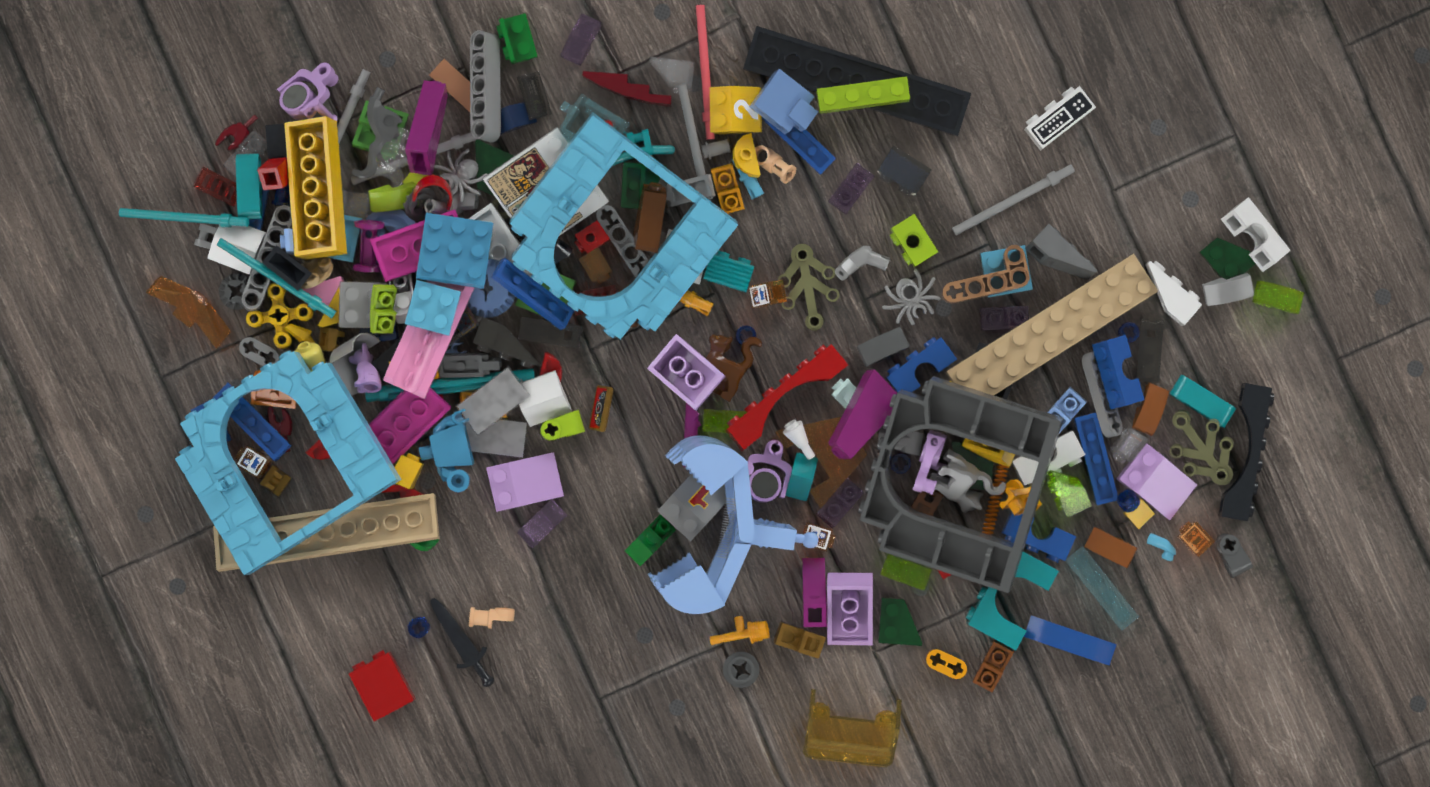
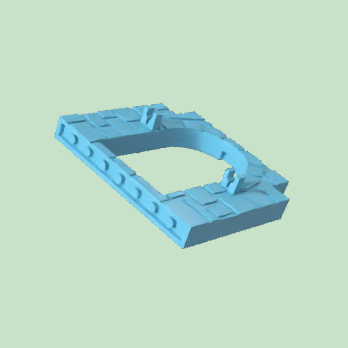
[510,112,738,340]
[175,350,402,575]

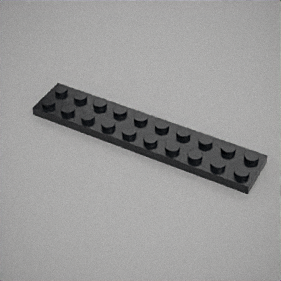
[743,26,971,137]

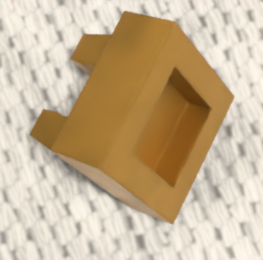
[319,328,345,352]
[260,465,292,497]

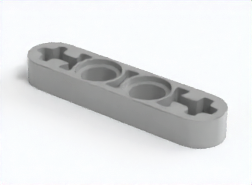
[596,205,649,278]
[1082,351,1123,438]

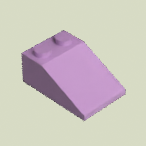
[647,334,725,411]
[1116,443,1197,520]
[487,452,564,512]
[827,573,873,645]

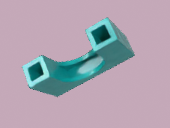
[966,552,1059,650]

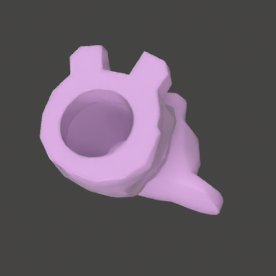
[349,343,382,393]

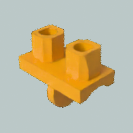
[999,479,1042,516]

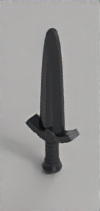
[431,598,494,687]

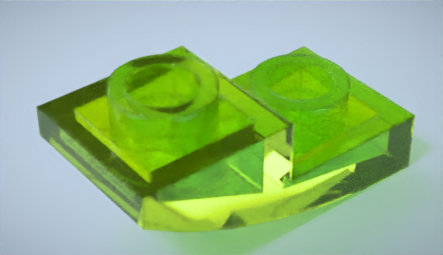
[1252,280,1304,314]
[703,409,747,433]
[880,554,932,591]

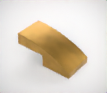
[773,622,826,659]

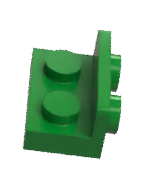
[496,13,538,65]

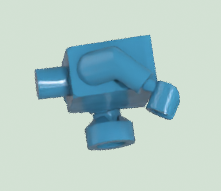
[419,409,475,492]

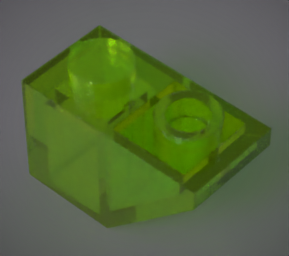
[1047,470,1092,517]

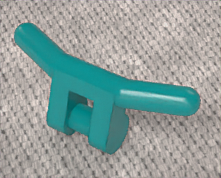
[612,129,675,166]

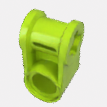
[540,410,585,441]

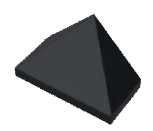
[262,245,312,291]

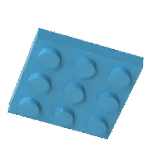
[416,213,493,289]

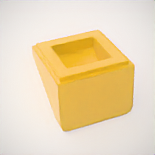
[1123,498,1155,529]

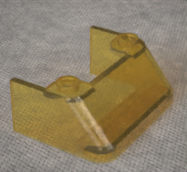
[803,689,902,767]

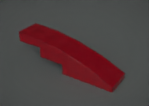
[582,71,672,107]

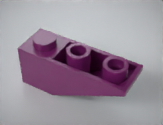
[802,558,827,627]

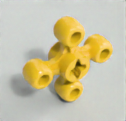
[246,282,314,349]

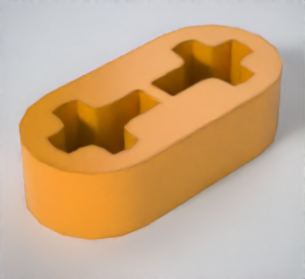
[926,649,967,679]

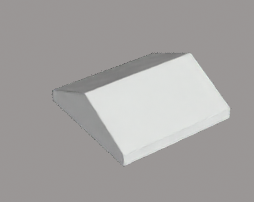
[208,225,266,275]
[519,370,572,427]

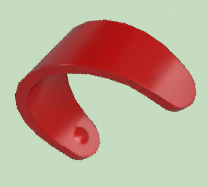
[412,175,452,210]

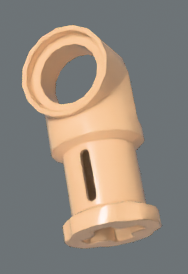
[755,145,796,184]
[469,607,515,629]

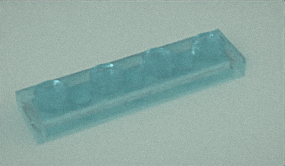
[1066,546,1139,631]

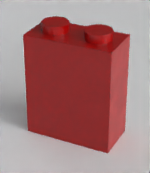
[349,650,416,722]

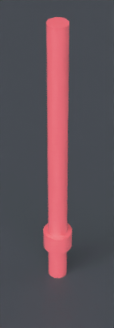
[696,5,715,140]

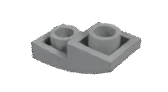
[1202,273,1254,306]

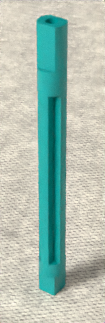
[365,368,534,402]

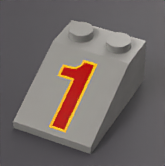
[658,474,726,541]

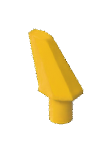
[284,323,316,343]

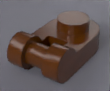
[911,490,944,516]

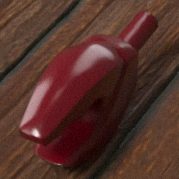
[215,114,258,151]
[267,406,293,453]

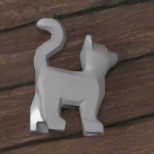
[928,449,1006,513]

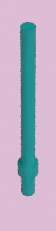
[119,208,249,228]
[216,238,337,319]

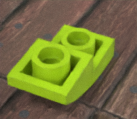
[368,182,419,212]
[370,284,397,333]

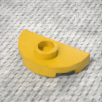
[733,133,761,178]

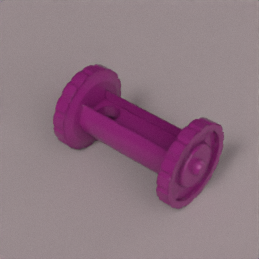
[353,220,385,272]

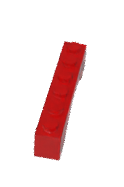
[725,344,848,451]

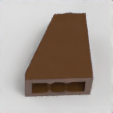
[633,182,667,253]

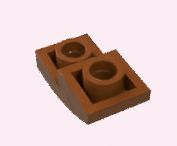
[1132,383,1169,436]
[1084,527,1138,568]
[972,639,1014,692]

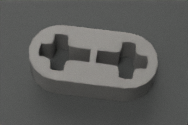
[239,337,280,366]

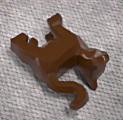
[706,334,762,402]

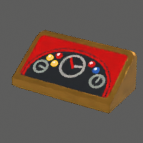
[589,385,614,432]

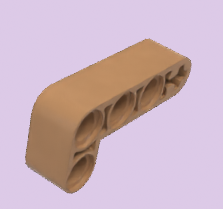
[942,245,1030,304]

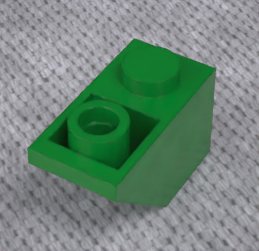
[624,514,676,566]

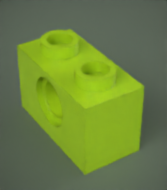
[889,214,938,267]

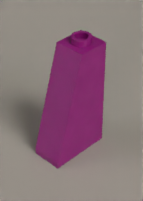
[405,80,448,175]
[828,369,897,459]

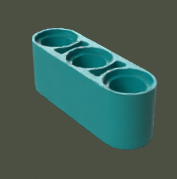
[236,153,263,219]
[1169,375,1236,428]

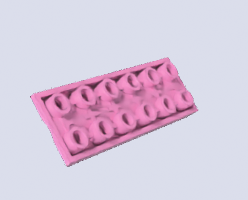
[383,281,475,399]

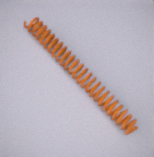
[982,464,1010,536]

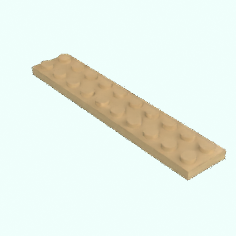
[946,254,1158,395]
[213,493,440,572]

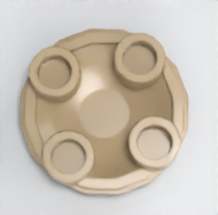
[301,257,333,289]

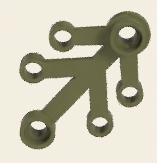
[777,244,839,331]
[1169,410,1234,485]

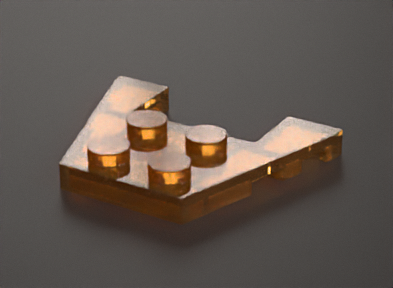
[775,417,867,507]

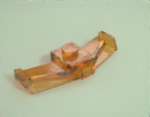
[146,276,231,349]

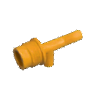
[710,616,770,645]

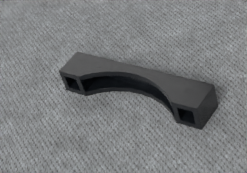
[1218,383,1274,521]

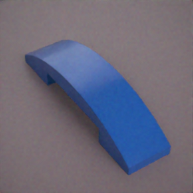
[1024,615,1117,666]

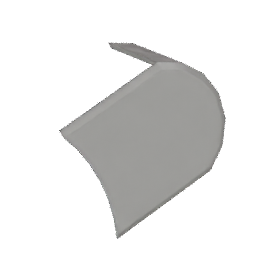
[330,333,381,396]

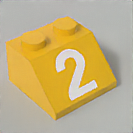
[709,86,762,135]

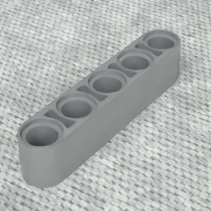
[470,30,501,142]
[241,205,292,311]

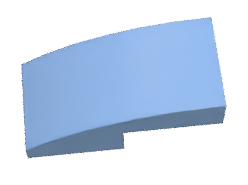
[280,228,294,254]
[1047,387,1087,434]

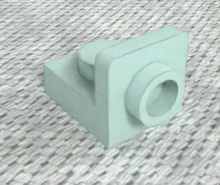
[831,378,856,409]

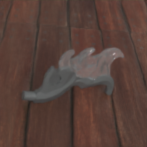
[352,87,410,188]

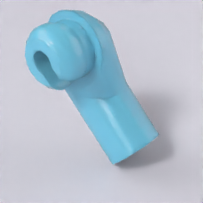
[1147,533,1176,562]

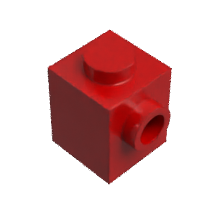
[257,157,289,190]
[574,220,610,255]

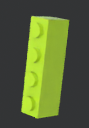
[816,76,910,114]

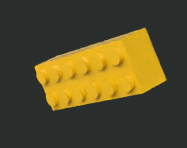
[284,116,347,260]

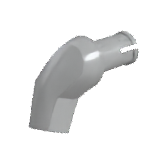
[424,191,479,215]
[835,245,890,281]

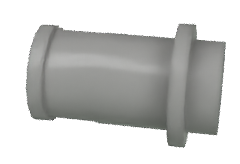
[701,139,731,160]

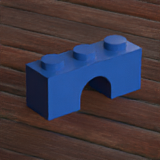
[1092,335,1145,409]
[886,337,957,393]
[1001,511,1076,563]

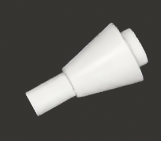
[783,420,815,460]

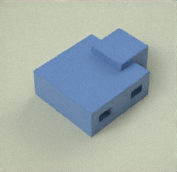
[749,69,819,134]

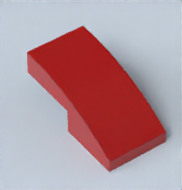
[381,484,424,498]

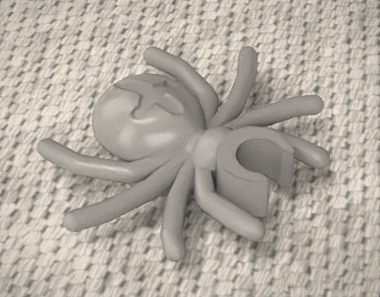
[434,149,488,203]
[882,269,941,325]

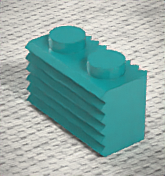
[703,250,754,293]

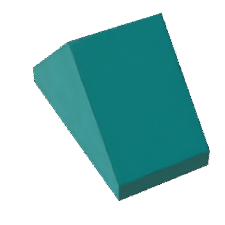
[785,452,818,501]

